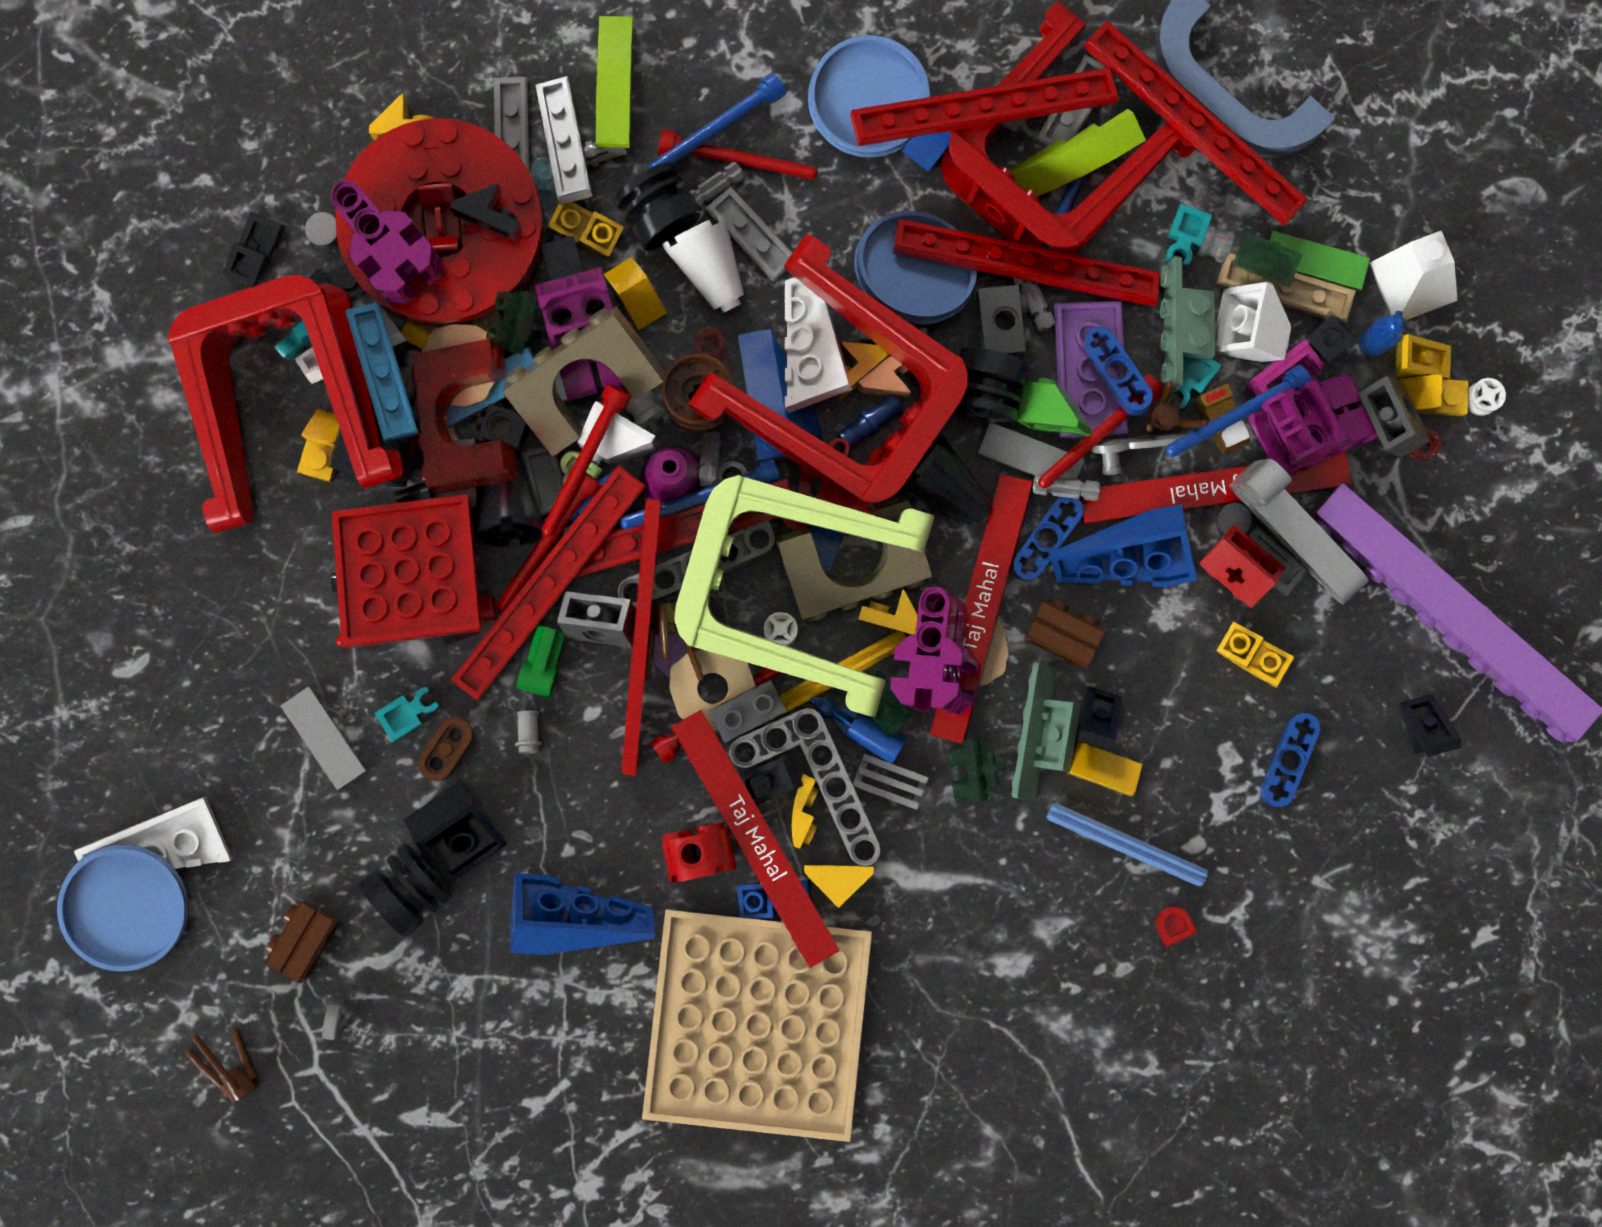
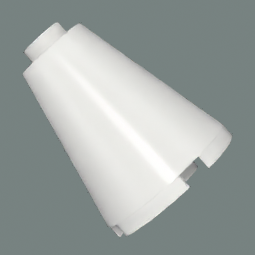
[662,214,744,313]

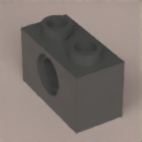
[976,285,1031,358]
[1358,376,1431,457]
[557,591,636,647]
[709,679,786,743]

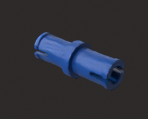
[836,394,903,450]

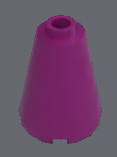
[640,446,706,504]

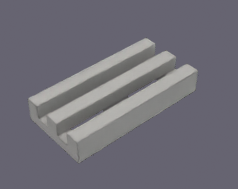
[853,754,929,810]

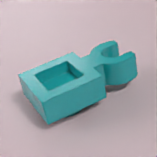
[1165,204,1212,268]
[275,320,311,362]
[1168,357,1222,410]
[374,687,440,743]

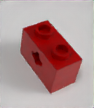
[1199,524,1286,608]

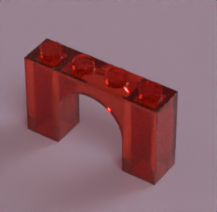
[411,338,517,493]

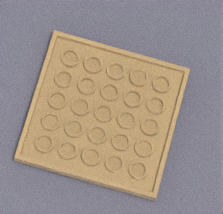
[642,909,872,1142]

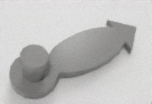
[1091,429,1214,475]

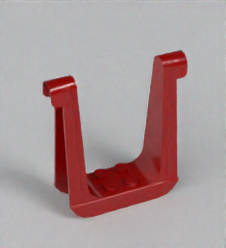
[940,0,1196,255]
[688,234,967,506]
[167,275,403,534]

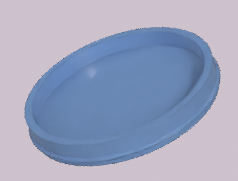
[808,35,931,157]
[854,211,977,325]
[57,844,189,971]

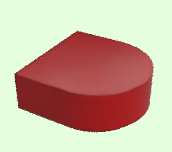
[1156,906,1197,947]

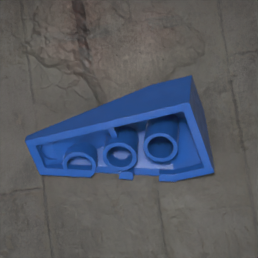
[738,329,823,466]
[1050,504,1198,587]
[510,873,655,955]

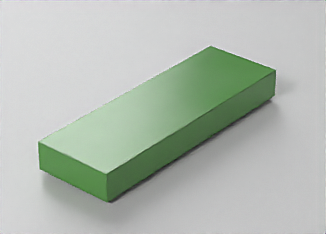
[1263,231,1370,292]

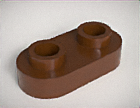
[418,718,474,781]

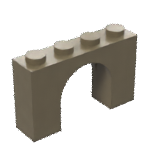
[503,306,665,456]
[774,494,932,621]

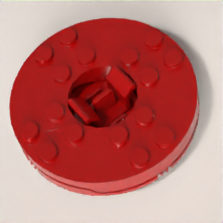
[335,118,544,327]

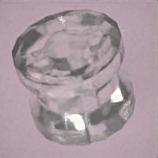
[1197,223,1235,264]

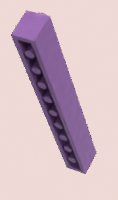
[1310,483,1602,742]

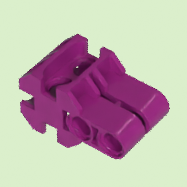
[331,180,442,304]
[535,267,624,402]
[1248,373,1378,476]
[890,587,979,715]

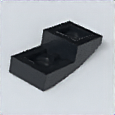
[222,212,285,287]

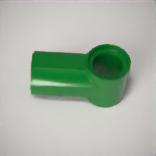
[516,625,566,698]

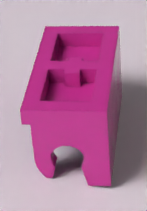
[1246,339,1325,397]

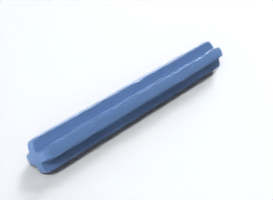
[1047,803,1208,886]

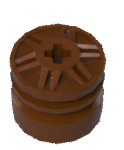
[662,353,733,434]

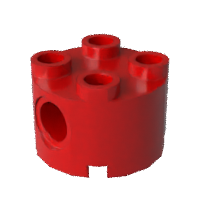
[661,822,737,884]

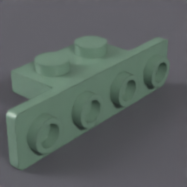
[1160,256,1215,394]
[1012,662,1081,802]

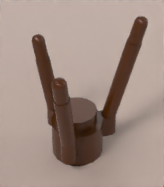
[1146,381,1208,433]
[645,603,704,681]
[185,1028,258,1103]

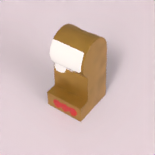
[1194,383,1250,454]

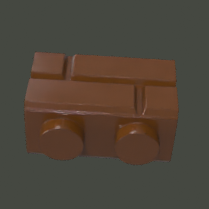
[1023,598,1105,669]
[264,901,341,983]

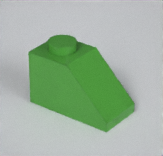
[1017,378,1092,436]

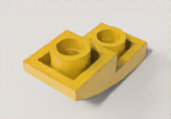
[546,202,624,257]
[1217,621,1294,688]
[792,774,819,849]

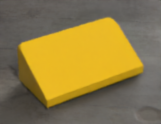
[1066,741,1142,797]

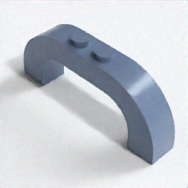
[1155,0,1335,158]

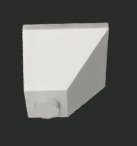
[1369,231,1457,321]
[1215,282,1291,362]
[578,401,659,465]

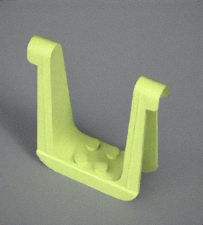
[675,475,935,717]

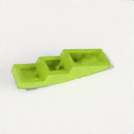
[596,16,633,148]
[1010,109,1146,196]

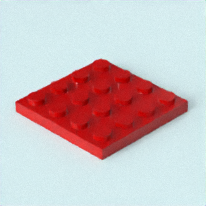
[332,494,482,649]

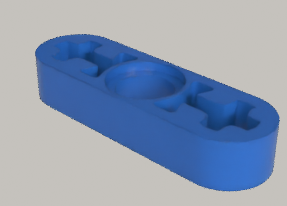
[1084,327,1153,416]
[1012,497,1083,581]
[1260,713,1320,807]

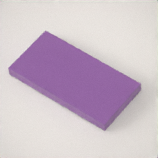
[1053,301,1128,438]

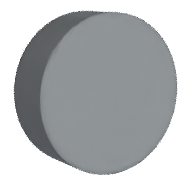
[305,212,338,248]
[322,1004,342,1041]

